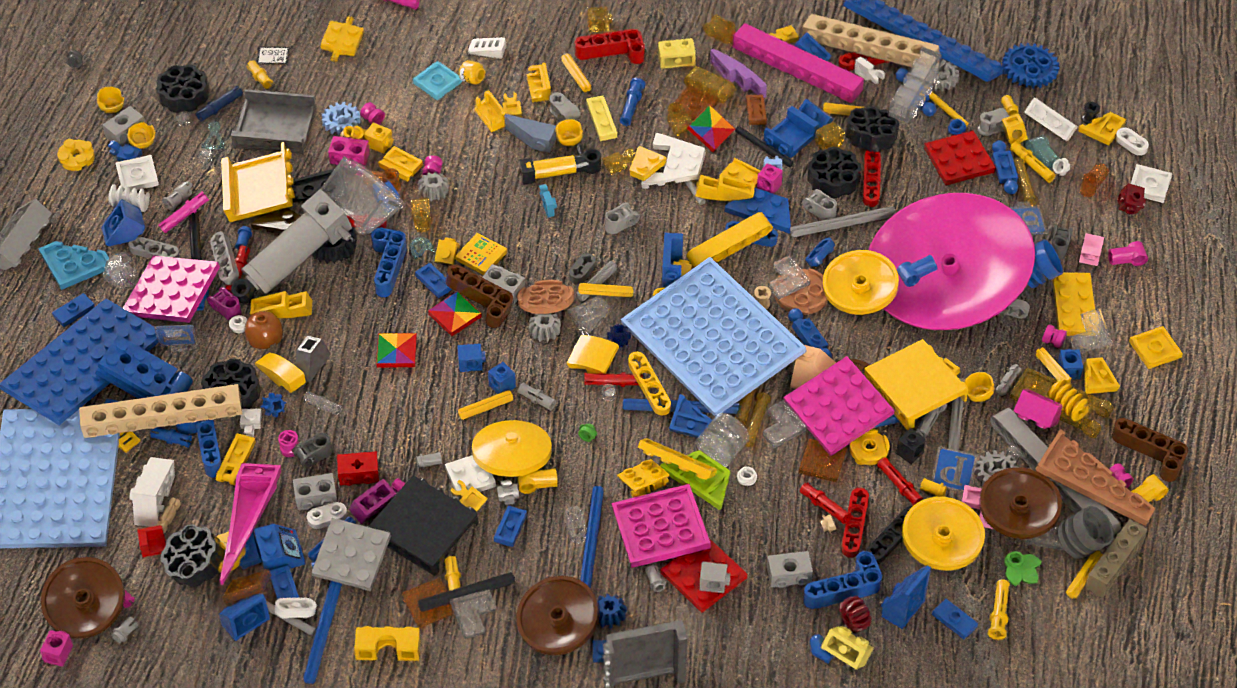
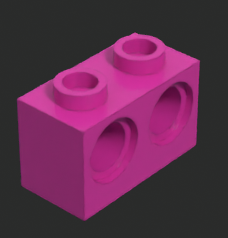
[328,136,370,168]

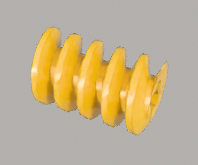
[1047,379,1089,421]

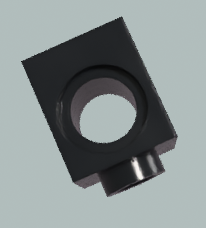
[896,428,926,465]

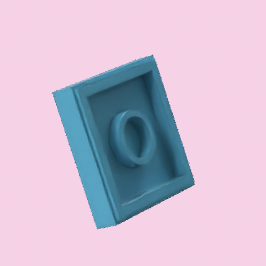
[413,61,462,100]

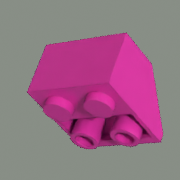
[1014,389,1063,429]

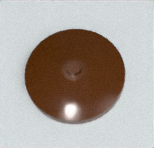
[979,467,1062,539]
[41,557,125,639]
[516,576,600,655]

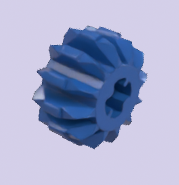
[598,593,627,629]

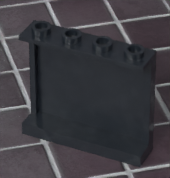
[368,475,479,576]

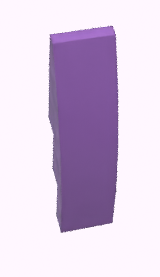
[710,49,767,98]

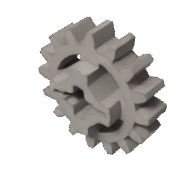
[921,59,959,91]
[974,450,1017,486]

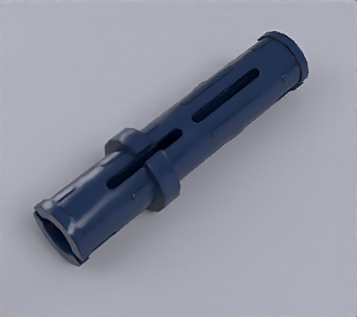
[195,86,243,122]

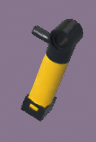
[519,144,601,185]

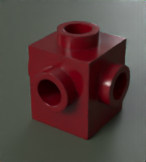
[1117,183,1146,214]

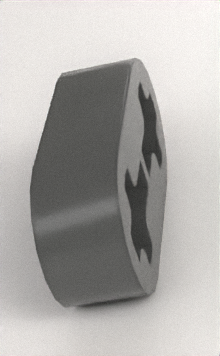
[569,253,596,284]

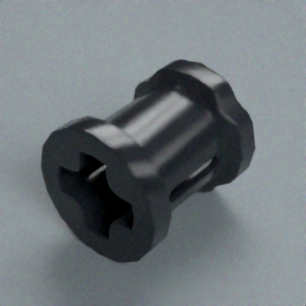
[1082,102,1100,124]

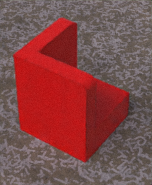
[137,525,166,557]

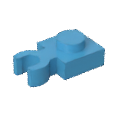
[539,184,557,218]

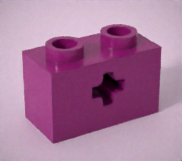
[349,479,397,525]

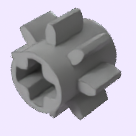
[497,480,519,505]

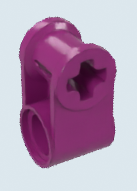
[207,287,242,320]

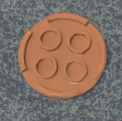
[774,268,828,315]
[517,280,574,314]

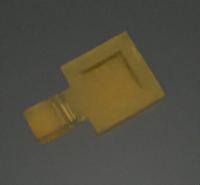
[602,148,635,175]

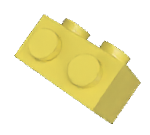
[658,39,696,69]
[821,626,874,669]

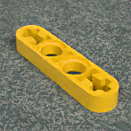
[628,352,671,416]

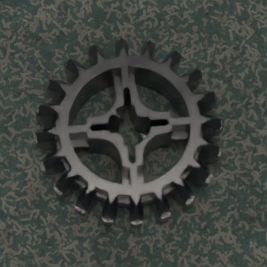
[312,228,357,264]

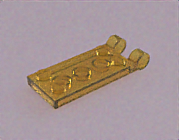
[1009,367,1114,438]

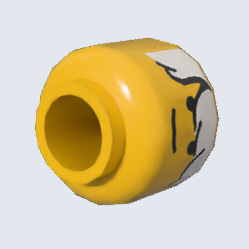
[459,60,485,85]

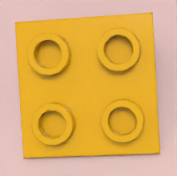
[617,459,670,498]

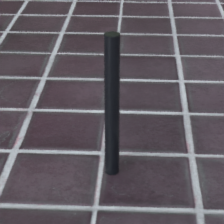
[735,126,794,168]

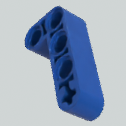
[371,228,407,297]
[176,420,222,477]
[803,551,882,609]

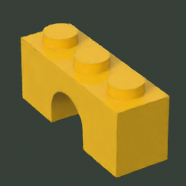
[354,626,421,661]

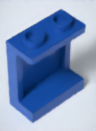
[763,106,819,159]
[662,233,683,288]

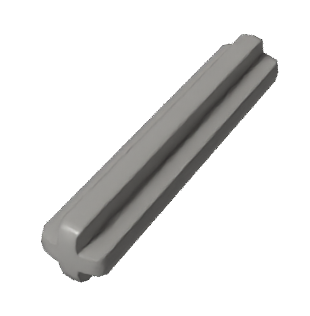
[577,261,617,302]

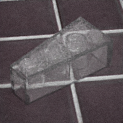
[888,47,942,123]

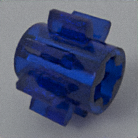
[607,324,631,348]

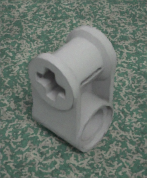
[549,92,580,122]
[978,108,1009,136]
[802,189,837,220]
[605,202,640,234]

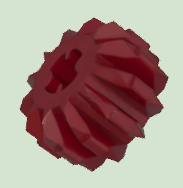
[839,596,872,633]

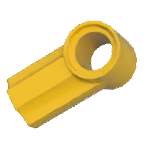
[517,469,558,494]
[1131,474,1169,503]

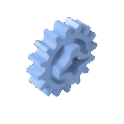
[322,102,361,136]

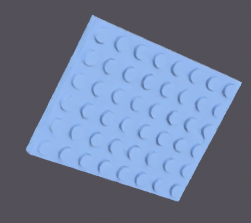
[621,257,807,417]
[0,409,120,548]

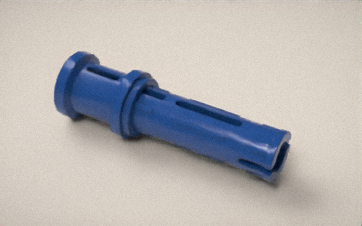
[620,78,646,126]

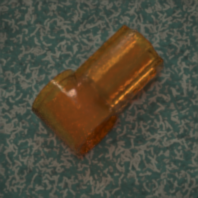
[1080,163,1110,197]
[363,168,401,191]

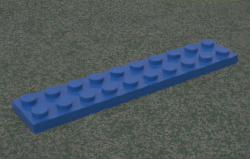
[843,0,1004,82]

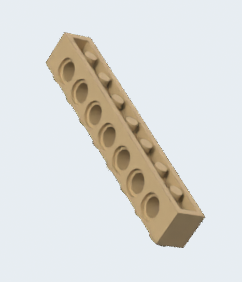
[803,14,940,72]
[79,384,242,438]

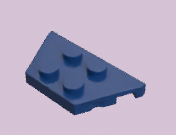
[724,188,791,234]

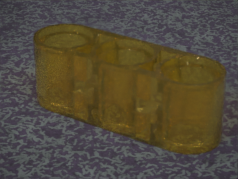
[684,66,736,103]

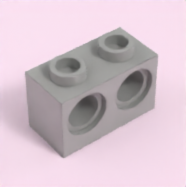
[482,264,525,305]
[293,473,337,510]

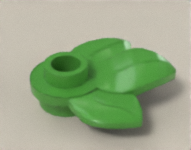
[1005,551,1042,586]

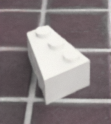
[130,457,175,527]

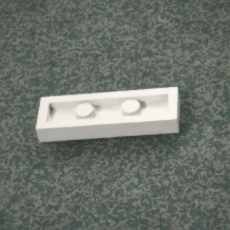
[1024,98,1078,141]

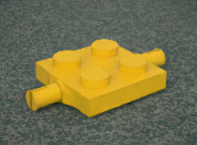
[321,16,364,62]

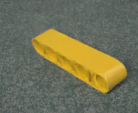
[686,212,773,268]

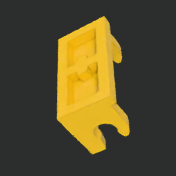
[527,63,551,102]
[474,90,506,132]

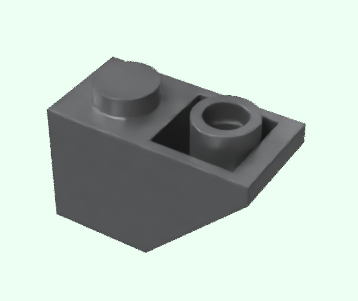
[295,336,331,383]

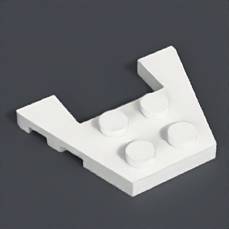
[641,133,706,189]

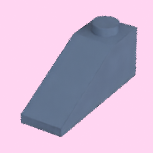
[504,114,557,153]

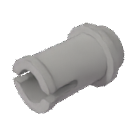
[416,452,442,469]
[645,565,666,592]
[111,617,138,643]

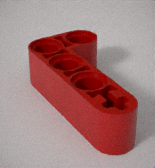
[575,29,645,64]

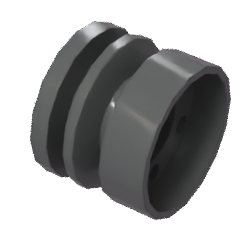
[1058,506,1114,559]

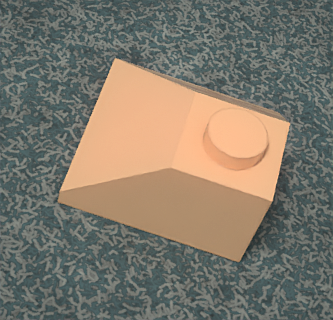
[790,345,836,389]

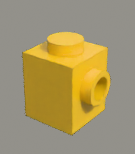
[364,123,394,154]

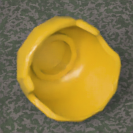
[97,86,124,114]
[556,119,583,146]
[127,122,156,149]
[964,372,994,402]

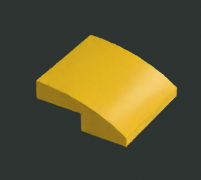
[567,335,619,373]

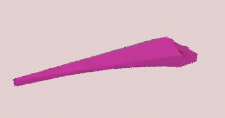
[220,463,282,585]

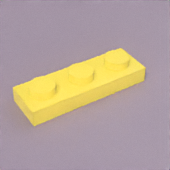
[586,96,617,141]

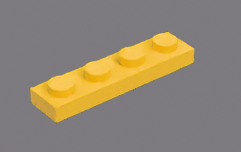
[638,438,717,480]

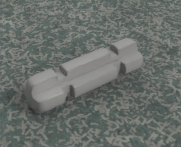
[996,364,1022,396]

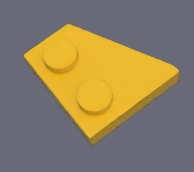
[1078,112,1126,146]
[630,146,667,181]
[1084,357,1120,394]

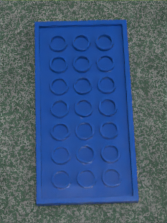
[0,298,164,426]

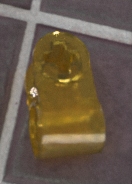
[703,15,736,44]
[667,102,692,137]
[411,198,431,232]

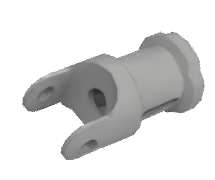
[162,181,192,211]

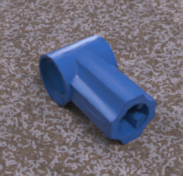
[897,255,938,287]

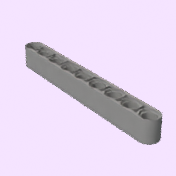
[990,408,1121,535]

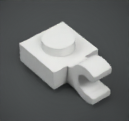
[854,57,885,84]
[240,409,262,437]

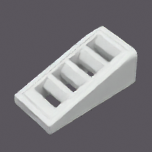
[468,38,506,59]

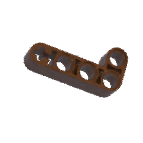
[446,265,513,328]
[1112,418,1189,482]

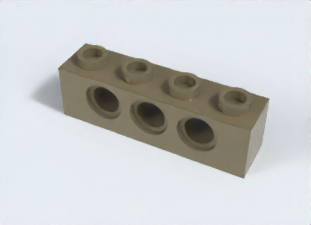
[1085,519,1148,598]

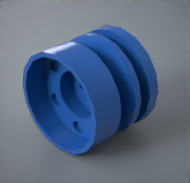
[1028,239,1063,289]

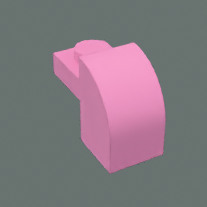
[1079,233,1104,266]

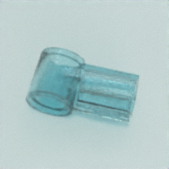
[1025,134,1060,169]

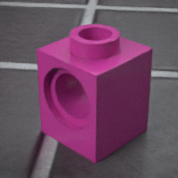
[757,163,783,194]
[40,630,73,667]

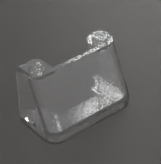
[321,156,405,235]

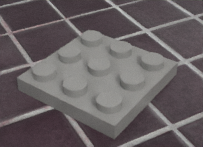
[311,518,391,591]

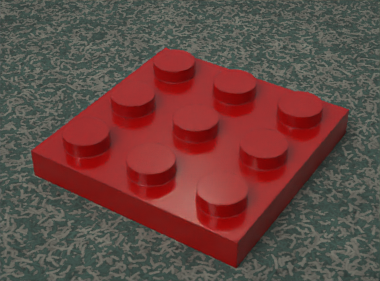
[924,130,996,186]
[660,537,748,613]

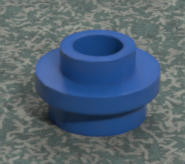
[948,119,966,135]

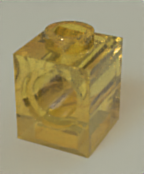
[587,6,612,32]

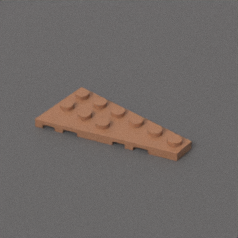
[1035,429,1155,526]

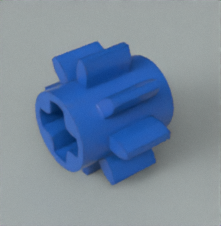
[260,393,286,417]

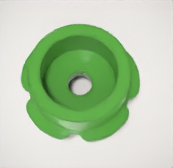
[578,424,597,442]

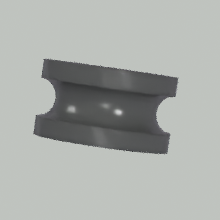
[66,50,83,68]

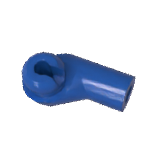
[810,634,833,663]

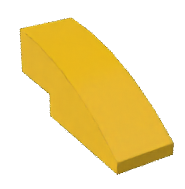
[695,174,755,201]
[250,291,313,319]
[255,352,306,393]

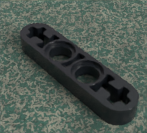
[866,506,913,564]

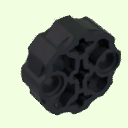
[156,64,209,113]
[845,106,900,152]
[807,147,861,198]
[201,359,261,409]
[161,524,225,588]

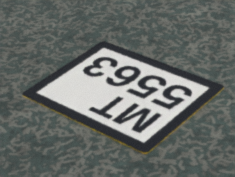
[257,47,290,64]

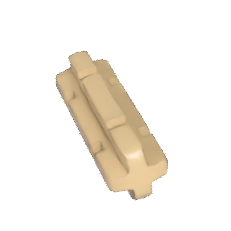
[155,497,181,533]

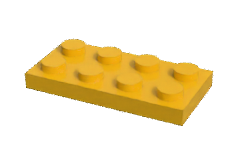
[1052,272,1098,336]

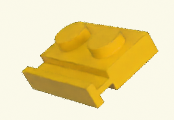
[378,146,423,182]
[721,158,761,188]

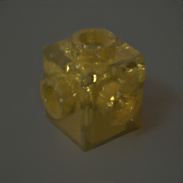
[815,122,845,150]

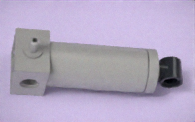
[231,189,352,304]

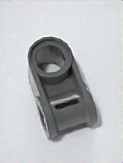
[1051,224,1073,260]
[293,433,333,468]

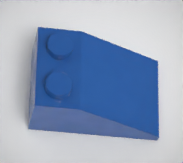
[881,565,931,629]

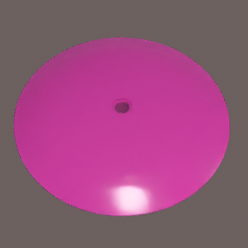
[868,193,1035,330]

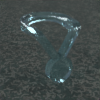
[201,121,225,149]
[410,237,436,259]

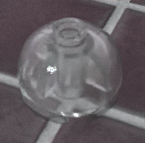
[103,251,138,290]

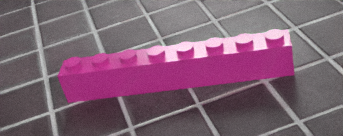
[733,23,864,103]

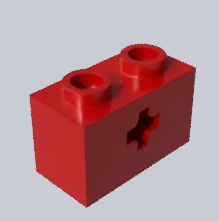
[337,451,379,486]

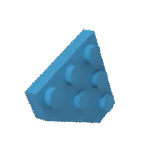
[38,241,113,290]

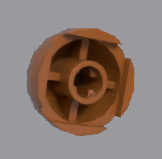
[244,311,283,349]

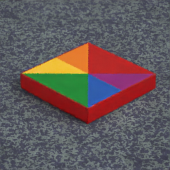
[687,105,735,152]
[428,292,482,337]
[376,333,417,368]

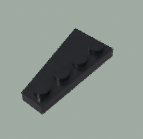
[291,167,349,202]

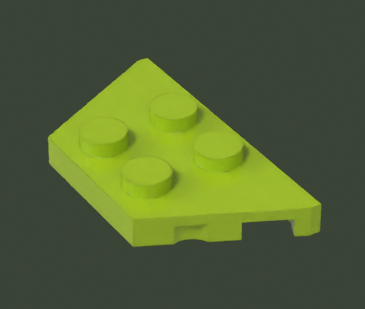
[660,450,730,510]

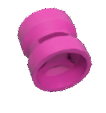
[360,102,385,125]
[422,155,443,176]
[1042,324,1067,349]
[278,430,299,457]
[1109,463,1134,488]

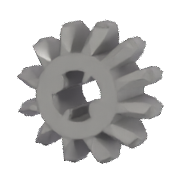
[418,171,449,202]
[529,313,561,343]

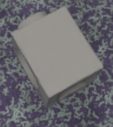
[700,562,730,593]

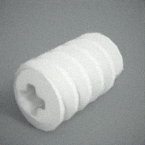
[109,184,150,212]

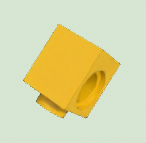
[1002,113,1028,145]

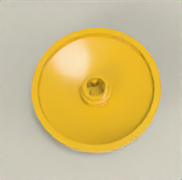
[823,250,899,315]
[472,420,552,477]
[902,497,985,571]

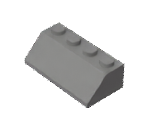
[0,198,52,270]

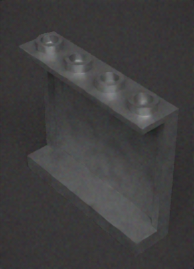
[231,89,316,154]
[603,620,687,688]

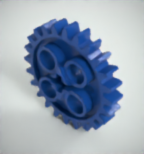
[1002,42,1059,89]

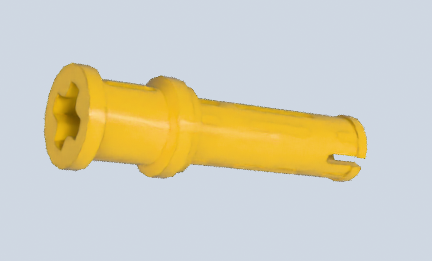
[988,580,1010,640]

